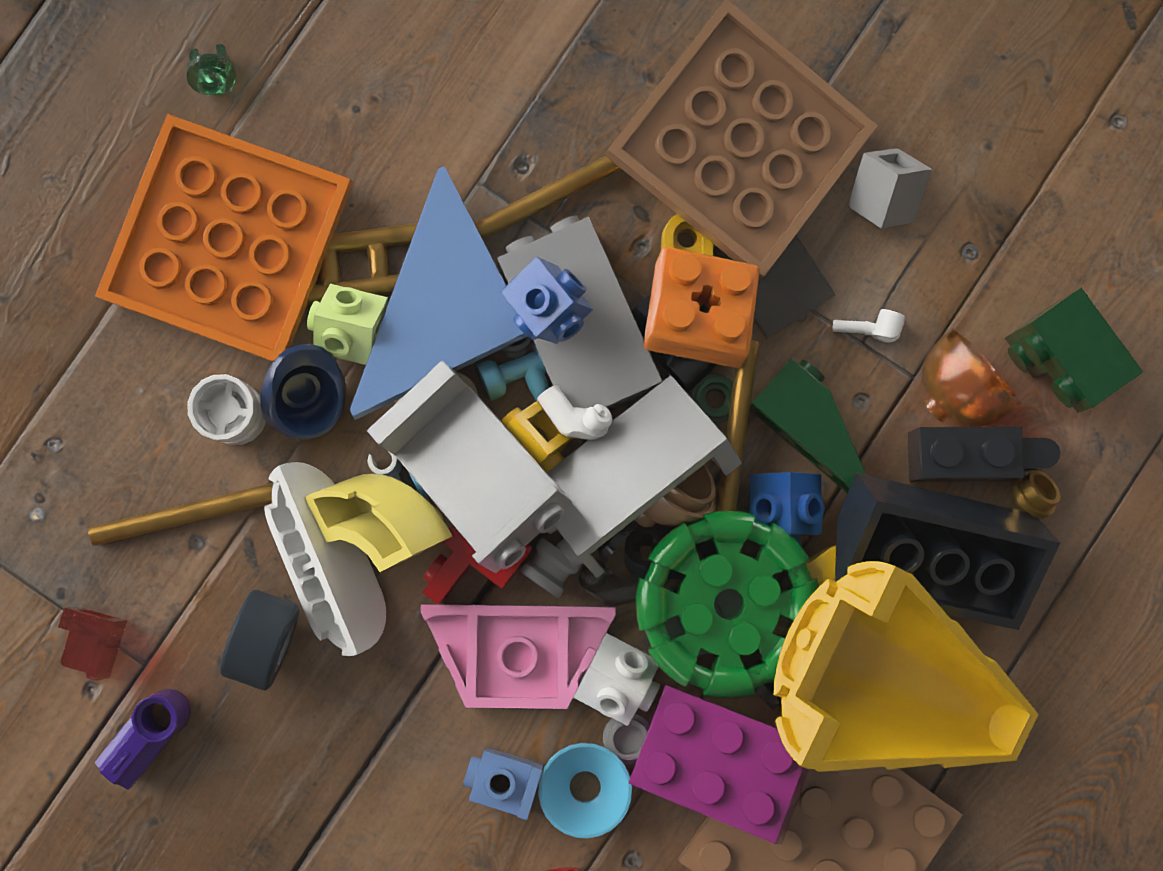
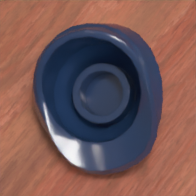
[260,344,347,440]

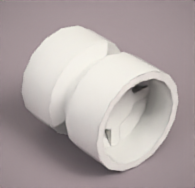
[188,374,266,446]

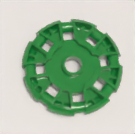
[636,510,819,698]

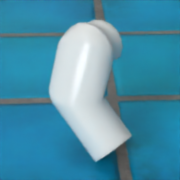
[537,385,612,440]

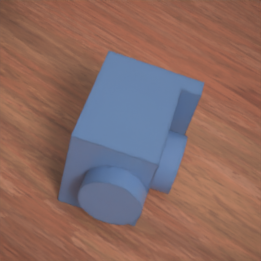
[463,746,543,820]

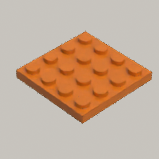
[95,114,354,362]

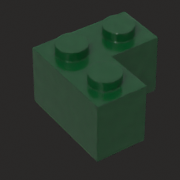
[1005,287,1143,413]

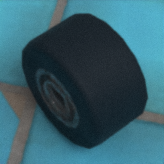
[220,590,300,691]

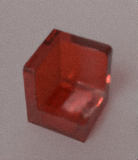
[58,607,127,681]

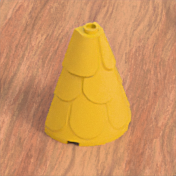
[773,561,1038,772]

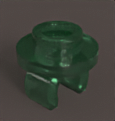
[186,44,237,96]

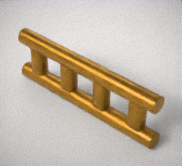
[307,223,418,306]

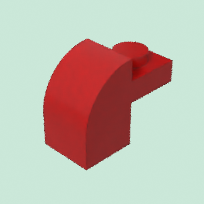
[422,525,534,605]

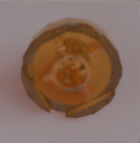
[922,328,1021,427]

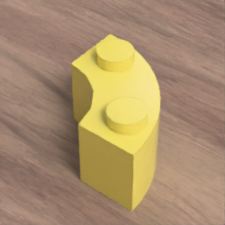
[305,474,452,572]

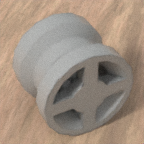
[519,537,582,598]

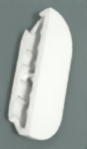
[264,462,386,656]

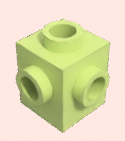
[307,284,388,365]

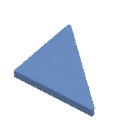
[350,166,527,420]

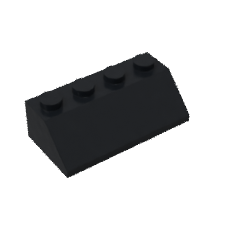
[835,473,1060,630]

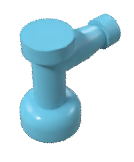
[476,345,549,401]

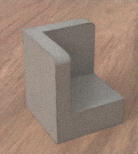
[848,148,932,229]

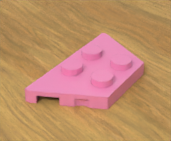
[421,604,615,709]

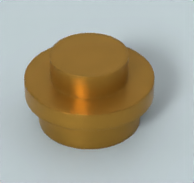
[1012,470,1061,519]

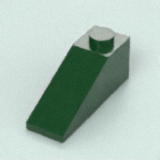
[750,357,866,493]

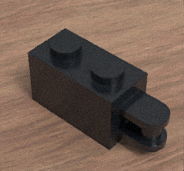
[908,427,1060,482]

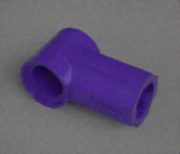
[95,689,191,790]

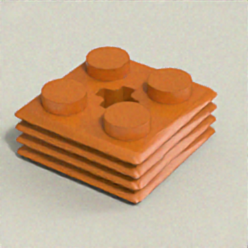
[643,246,760,368]

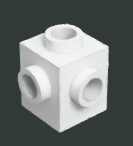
[573,633,660,726]

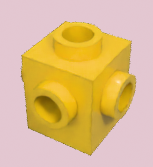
[501,400,573,473]

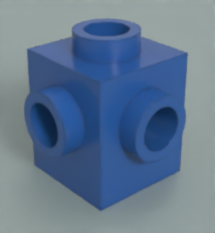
[501,257,593,344]
[749,472,824,545]

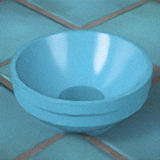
[538,742,632,838]

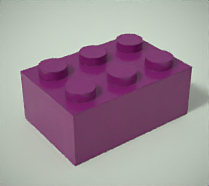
[628,685,809,844]

